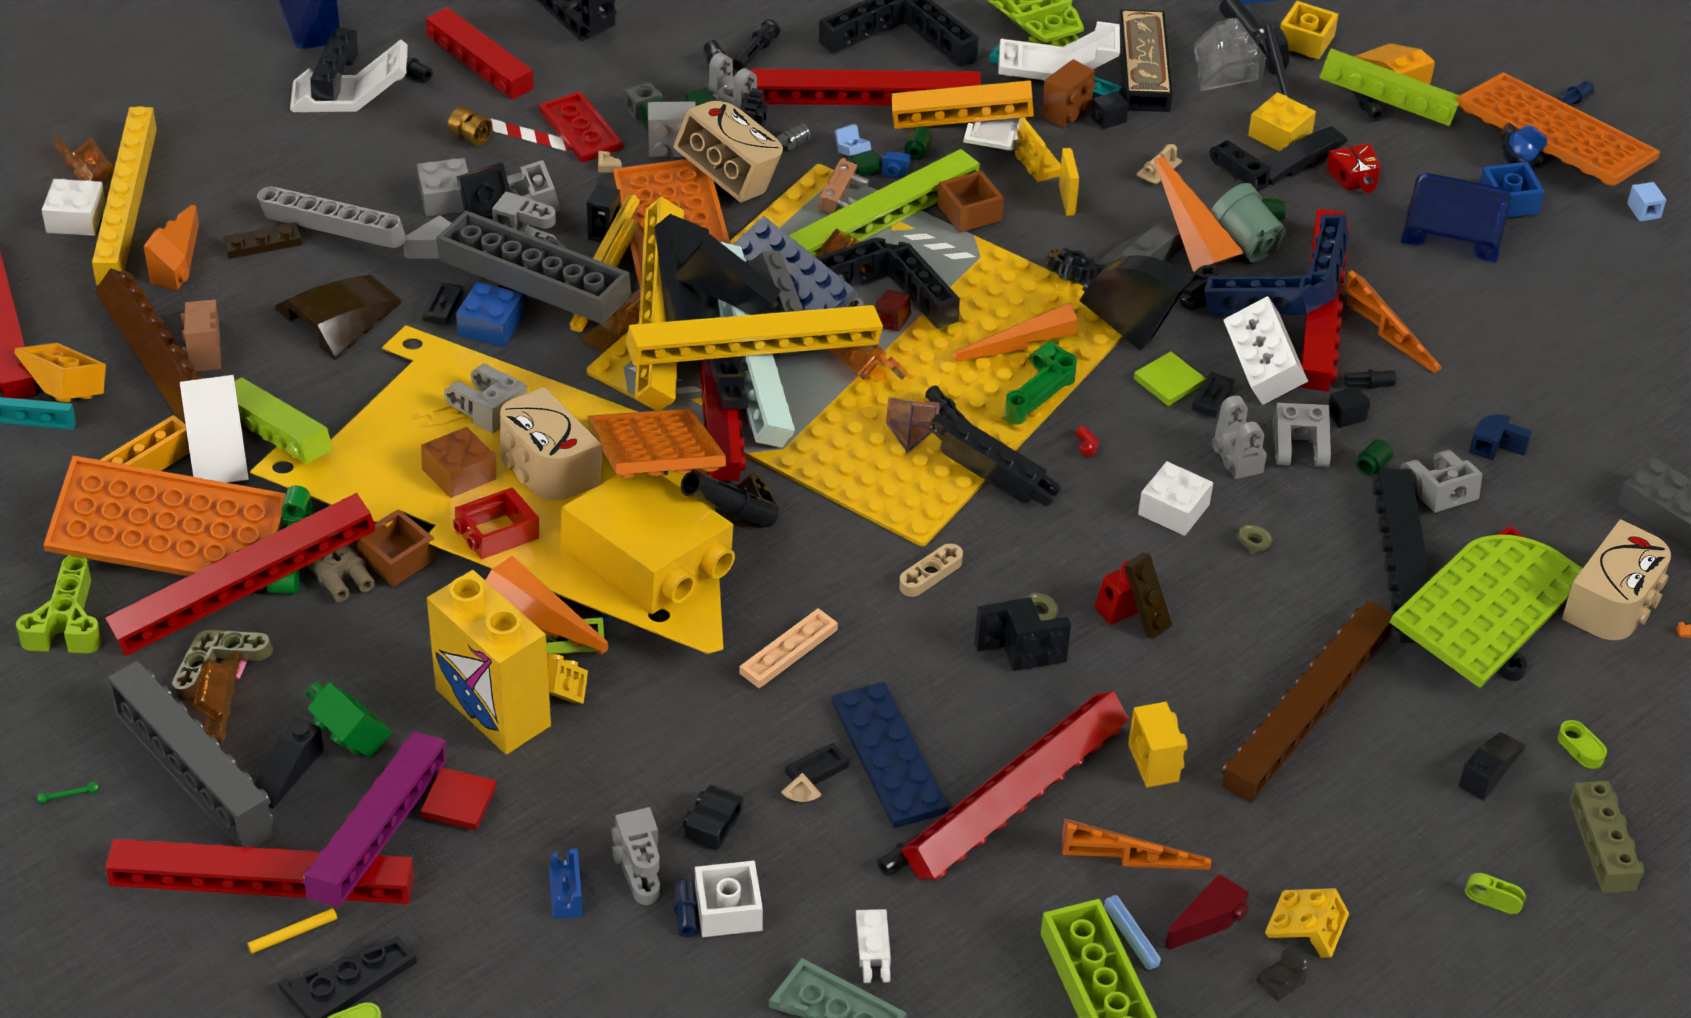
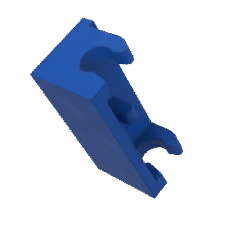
[549,848,583,919]

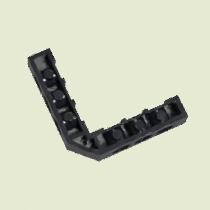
[537,0,616,41]
[819,0,979,67]
[816,237,960,329]

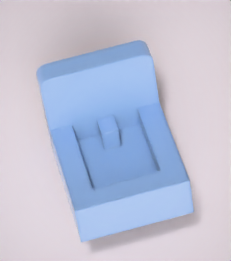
[834,124,871,156]

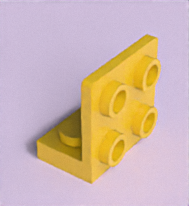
[1015,118,1061,182]
[547,654,588,704]
[1265,888,1349,958]

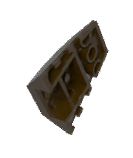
[275,274,401,360]

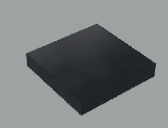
[456,162,511,218]

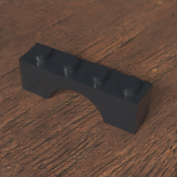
[310,27,358,101]

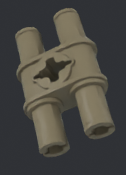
[307,543,374,602]

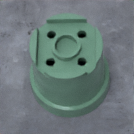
[1211,183,1287,263]

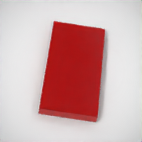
[539,91,623,163]

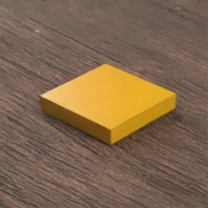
[1059,148,1079,216]

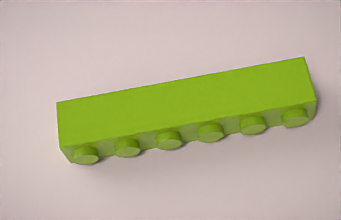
[1319,48,1459,126]
[234,377,333,464]

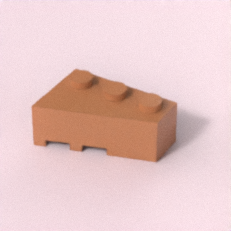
[181,299,222,372]

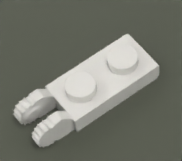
[856,909,891,983]

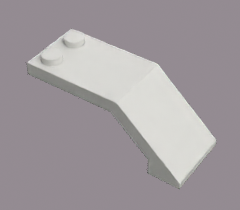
[998,21,1120,80]
[290,40,408,112]
[963,117,1026,150]

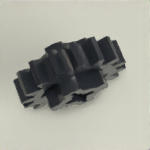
[740,88,768,127]
[1045,248,1099,283]

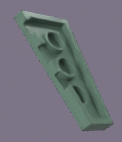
[769,958,907,1018]

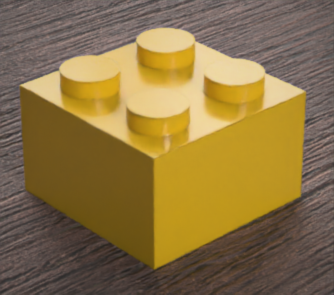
[1280,1,1339,59]
[1248,92,1316,151]
[1128,701,1188,788]

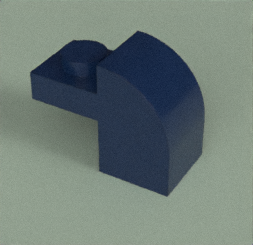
[1469,414,1532,461]

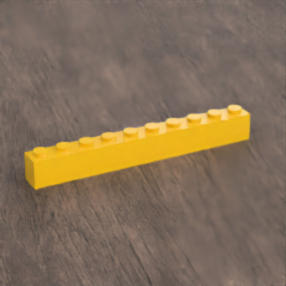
[92,106,157,285]
[635,197,684,411]
[626,305,883,366]

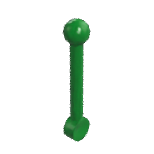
[36,782,99,804]

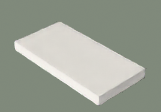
[180,375,249,483]

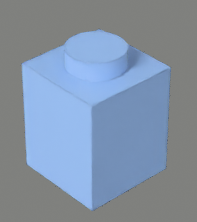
[1627,182,1666,221]

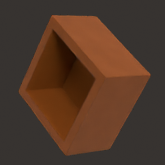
[1041,59,1095,128]
[937,171,1004,233]
[421,427,496,498]
[357,509,436,587]

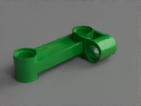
[1004,341,1077,425]
[267,485,314,595]

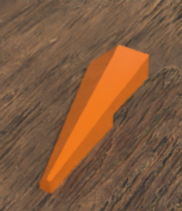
[1154,156,1244,272]
[1344,270,1442,373]
[953,303,1078,361]
[485,556,608,655]
[1062,818,1211,870]

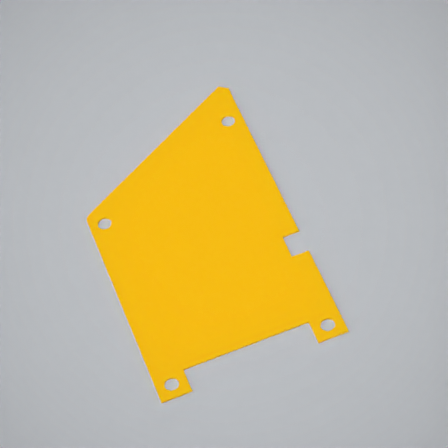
[250,325,723,654]

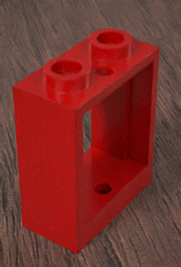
[453,487,540,559]

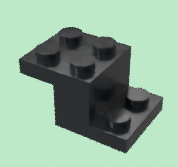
[974,597,1071,671]

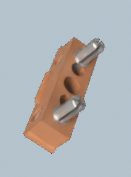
[817,158,869,214]

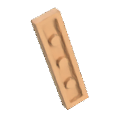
[739,608,838,689]

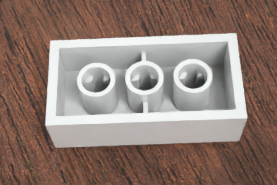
[1223,296,1308,405]

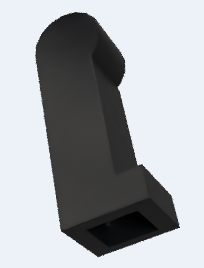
[1210,140,1270,191]

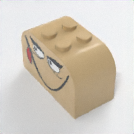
[673,101,783,203]
[500,387,602,500]
[1562,519,1671,640]

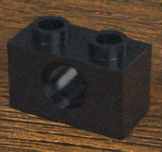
[586,184,621,243]

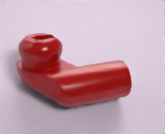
[1075,426,1099,457]

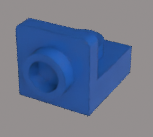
[882,151,910,179]

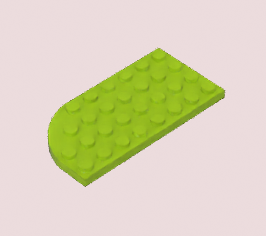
[1389,535,1583,688]

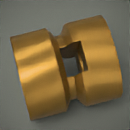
[448,106,493,147]

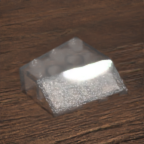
[1193,18,1266,91]

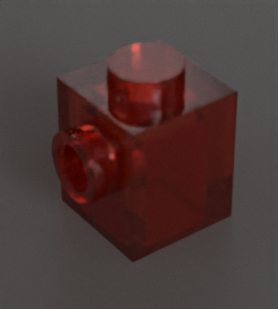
[875,289,911,332]

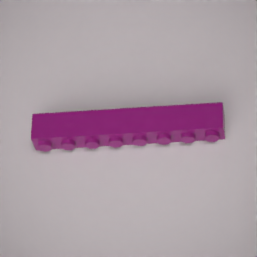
[303,732,446,908]

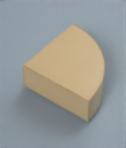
[598,151,622,172]
[781,773,822,802]

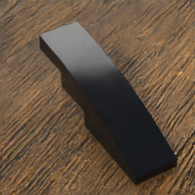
[1263,126,1348,185]
[709,356,749,409]

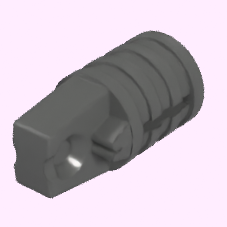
[776,122,811,155]

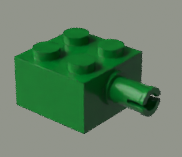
[306,682,393,758]

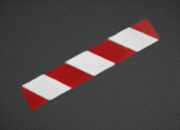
[489,118,569,151]

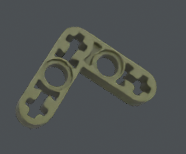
[172,630,273,699]

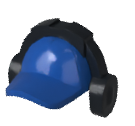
[1498,122,1548,168]

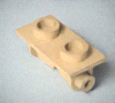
[1137,144,1182,185]

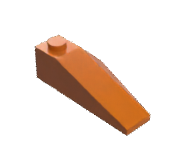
[144,205,199,291]

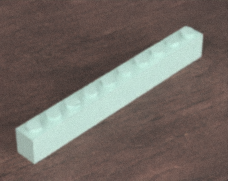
[718,242,795,448]

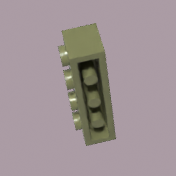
[1569,781,1644,893]

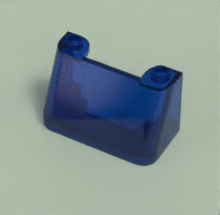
[279,0,340,49]
[1401,173,1511,263]

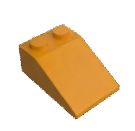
[1354,43,1435,84]
[14,343,106,402]

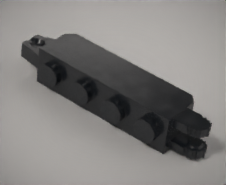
[928,414,1061,506]

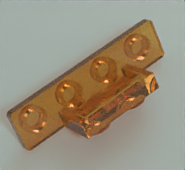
[53,132,115,197]
[583,287,641,351]
[829,345,905,380]
[193,652,240,745]

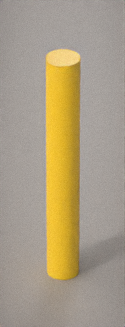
[247,908,337,954]

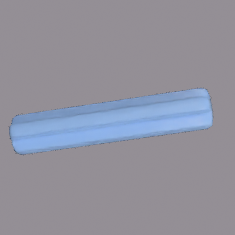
[1104,895,1161,970]

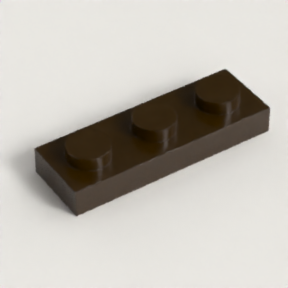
[223,223,302,259]
[1124,552,1172,639]

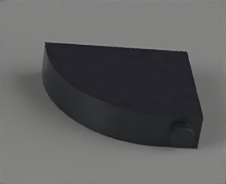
[1079,255,1192,350]

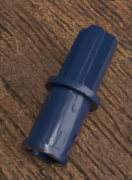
[1557,81,1594,105]
[674,879,698,937]

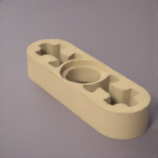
[899,544,963,597]

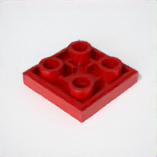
[420,767,497,831]

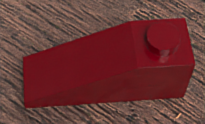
[1165,873,1249,950]

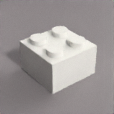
[42,179,106,236]
[1138,461,1213,536]
[695,861,763,937]

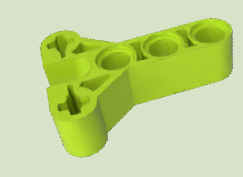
[16,555,102,653]

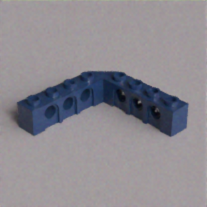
[1204,214,1349,316]

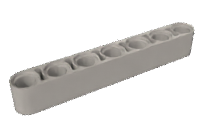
[257,186,406,248]

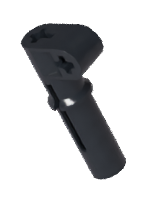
[1219,0,1289,74]
[681,470,779,527]

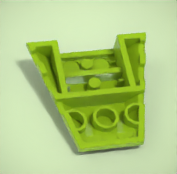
[987,0,1084,43]

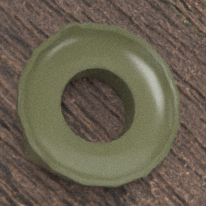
[1237,525,1273,555]
[1026,592,1058,621]

